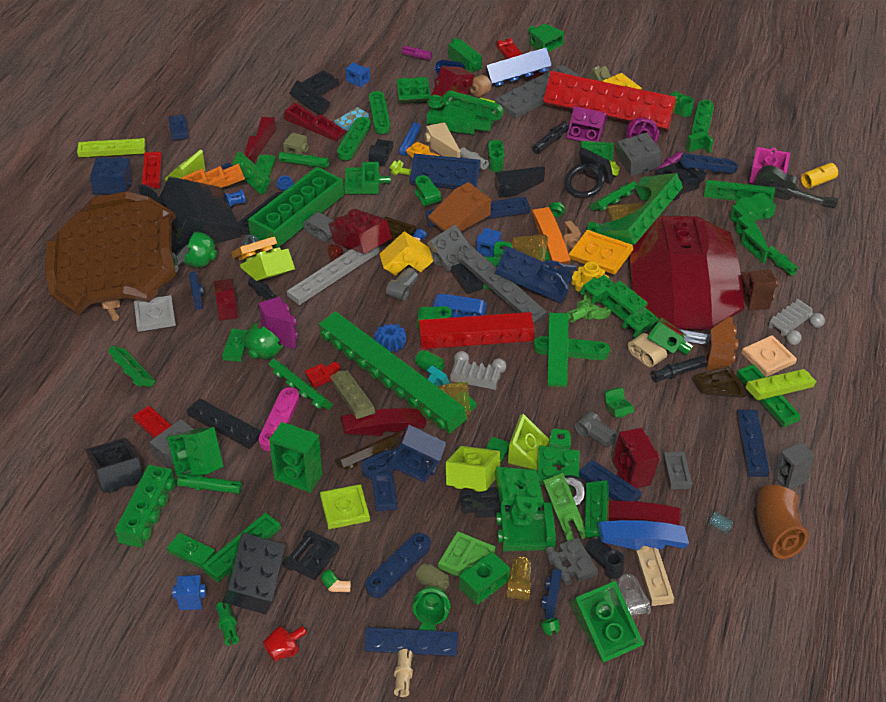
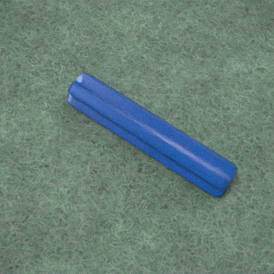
[398,122,421,156]

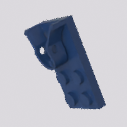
[494,246,576,303]

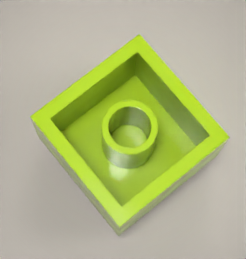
[446,446,500,492]

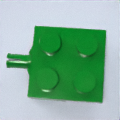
[345,162,391,194]

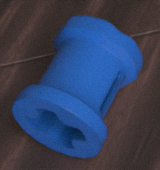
[225,189,246,208]

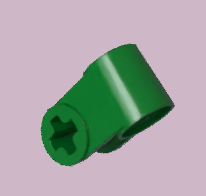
[670,91,694,117]
[415,175,442,207]
[416,306,452,329]

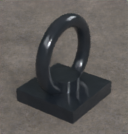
[565,147,614,198]

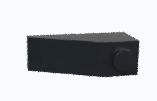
[495,166,545,198]

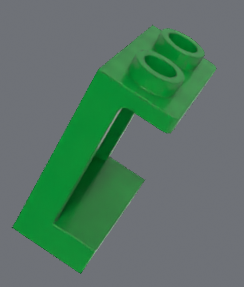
[496,502,556,551]

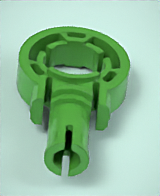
[567,292,612,323]

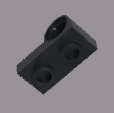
[368,139,394,166]

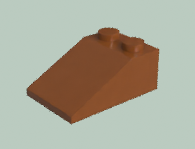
[428,182,491,232]

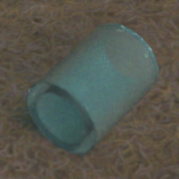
[709,512,734,534]

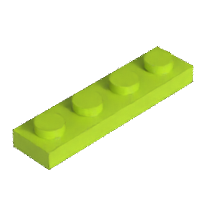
[77,138,146,157]
[745,369,817,400]

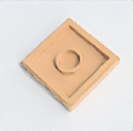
[742,335,797,377]

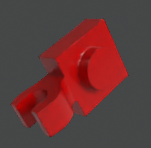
[305,362,340,388]

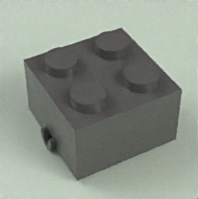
[617,132,662,176]

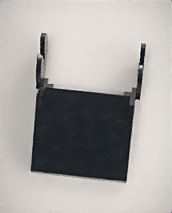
[138,176,241,254]

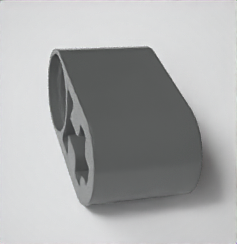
[303,212,334,242]

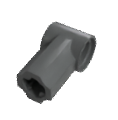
[386,268,418,301]
[575,411,617,447]

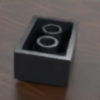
[222,532,285,614]

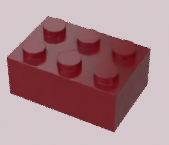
[329,209,392,254]

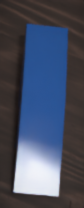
[598,520,689,550]

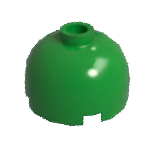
[185,231,217,268]
[244,323,283,360]

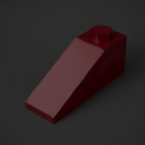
[214,278,238,321]

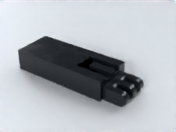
[460,486,540,518]

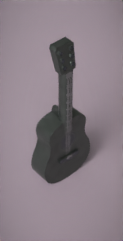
[754,165,839,209]

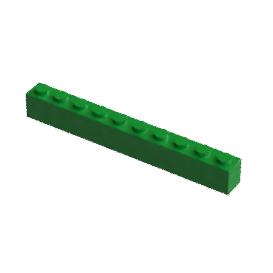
[319,311,467,434]

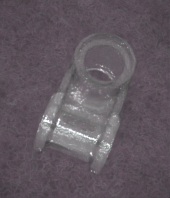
[618,574,651,618]

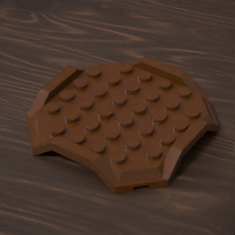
[45,191,176,316]

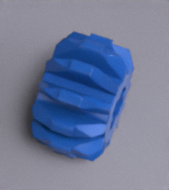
[374,323,407,353]

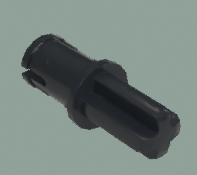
[248,277,277,300]

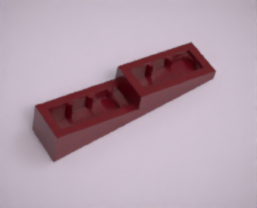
[284,103,346,141]
[244,117,276,163]

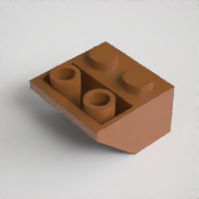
[705,317,738,370]

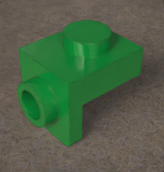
[686,131,713,153]
[604,387,634,418]

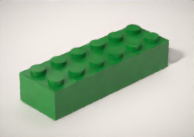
[248,167,344,248]

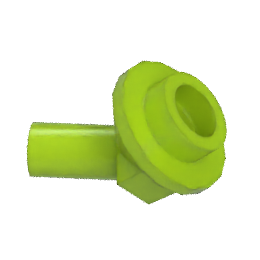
[389,159,411,176]

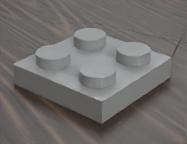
[134,295,176,332]

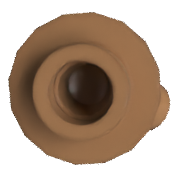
[101,300,120,321]

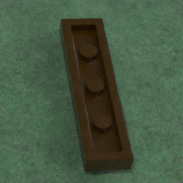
[335,428,406,470]

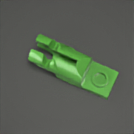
[543,473,586,541]

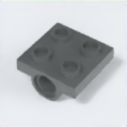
[427,224,470,273]

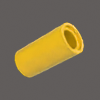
[801,163,838,189]

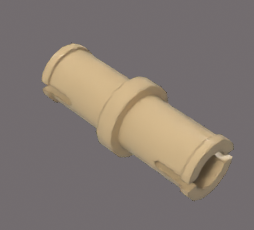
[394,649,413,697]

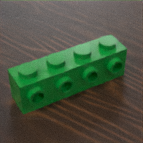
[115,464,176,548]

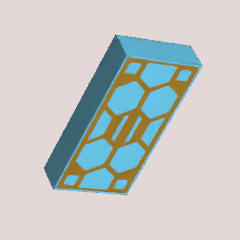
[334,107,369,132]

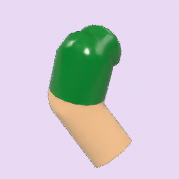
[321,570,351,592]

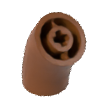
[757,485,809,559]

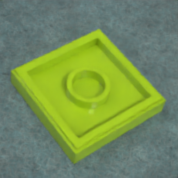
[320,484,370,529]

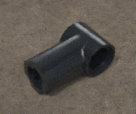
[585,536,624,579]

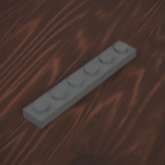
[457,245,547,325]

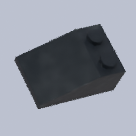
[85,438,143,492]

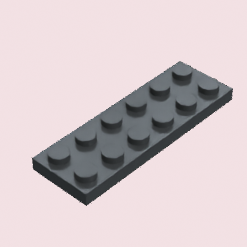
[494,64,582,119]

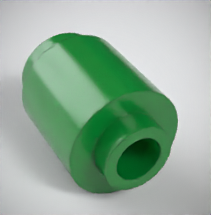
[415,350,445,372]

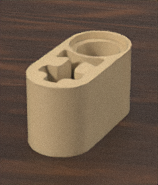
[628,333,667,368]

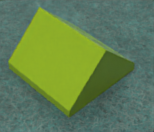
[164,149,206,181]
[508,414,549,470]

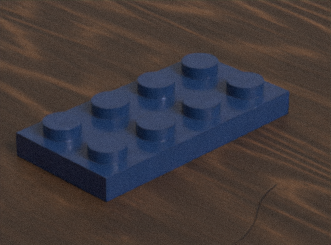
[409,154,481,189]

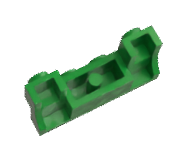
[427,105,494,134]
[580,275,660,338]

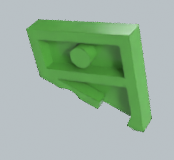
[438,532,495,576]

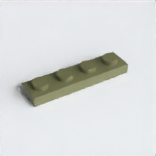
[330,370,375,419]

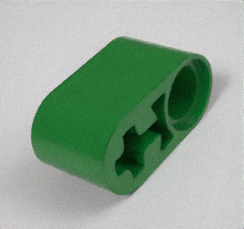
[488,140,504,172]

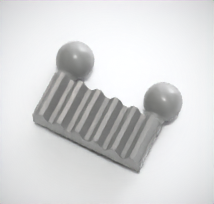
[769,299,825,345]
[451,351,506,390]

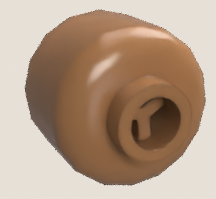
[469,75,491,97]

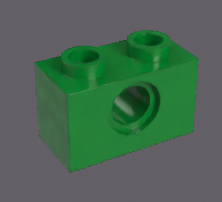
[459,552,510,605]

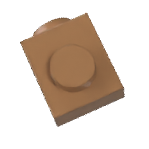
[563,220,581,250]

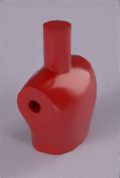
[262,626,307,662]

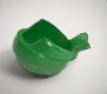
[412,586,451,631]

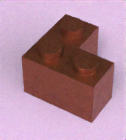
[741,269,778,311]

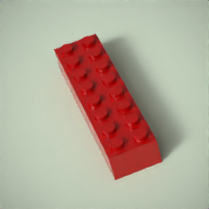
[543,71,677,132]

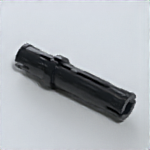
[532,121,569,154]
[651,355,707,383]

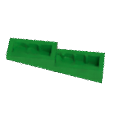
[548,313,568,387]

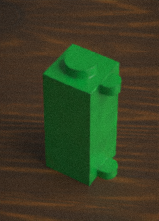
[448,37,482,73]

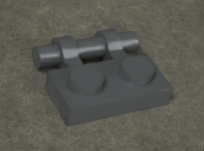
[545,538,598,585]

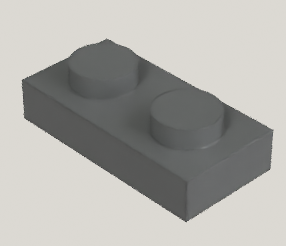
[663,452,692,490]

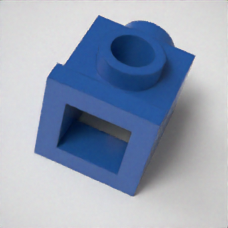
[346,63,370,88]

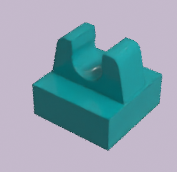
[427,365,450,390]

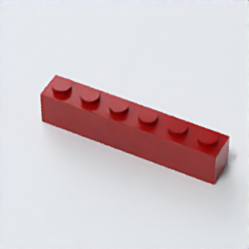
[419,312,534,349]

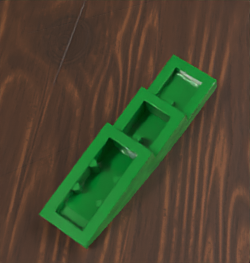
[730,204,769,264]

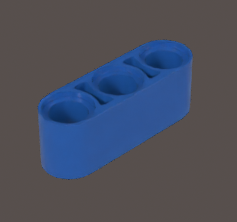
[432,294,487,318]

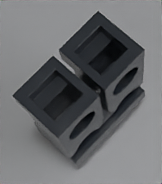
[655,160,706,201]

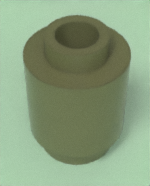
[416,563,449,591]

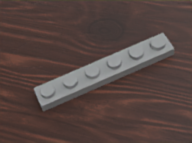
[287,247,379,305]

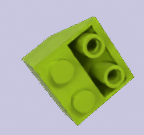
[240,247,295,281]

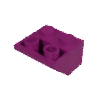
[566,106,608,142]
[258,296,298,348]

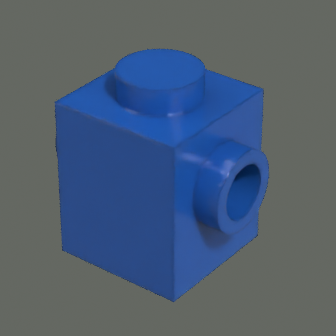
[476,228,503,257]
[173,575,206,610]

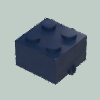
[90,157,132,194]
[388,425,446,483]

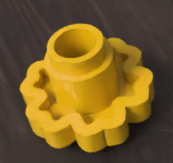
[571,262,609,294]

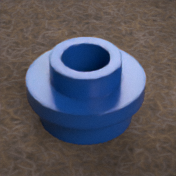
[277,176,294,191]

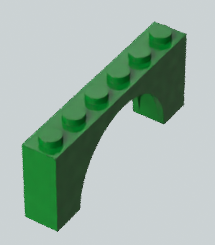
[595,173,683,245]

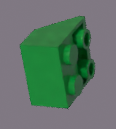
[396,77,431,104]
[167,427,224,477]

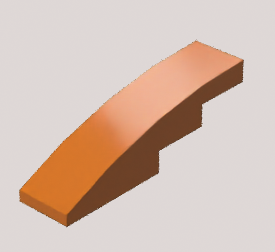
[180,164,245,188]
[532,207,570,266]

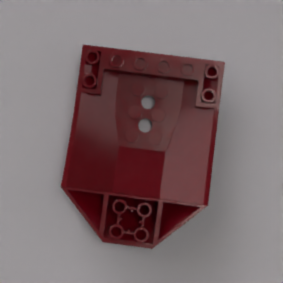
[629,216,744,330]

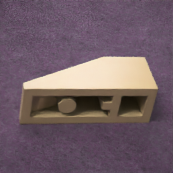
[424,122,460,158]

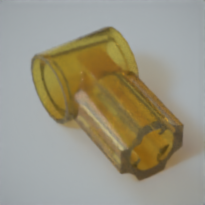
[507,557,532,601]

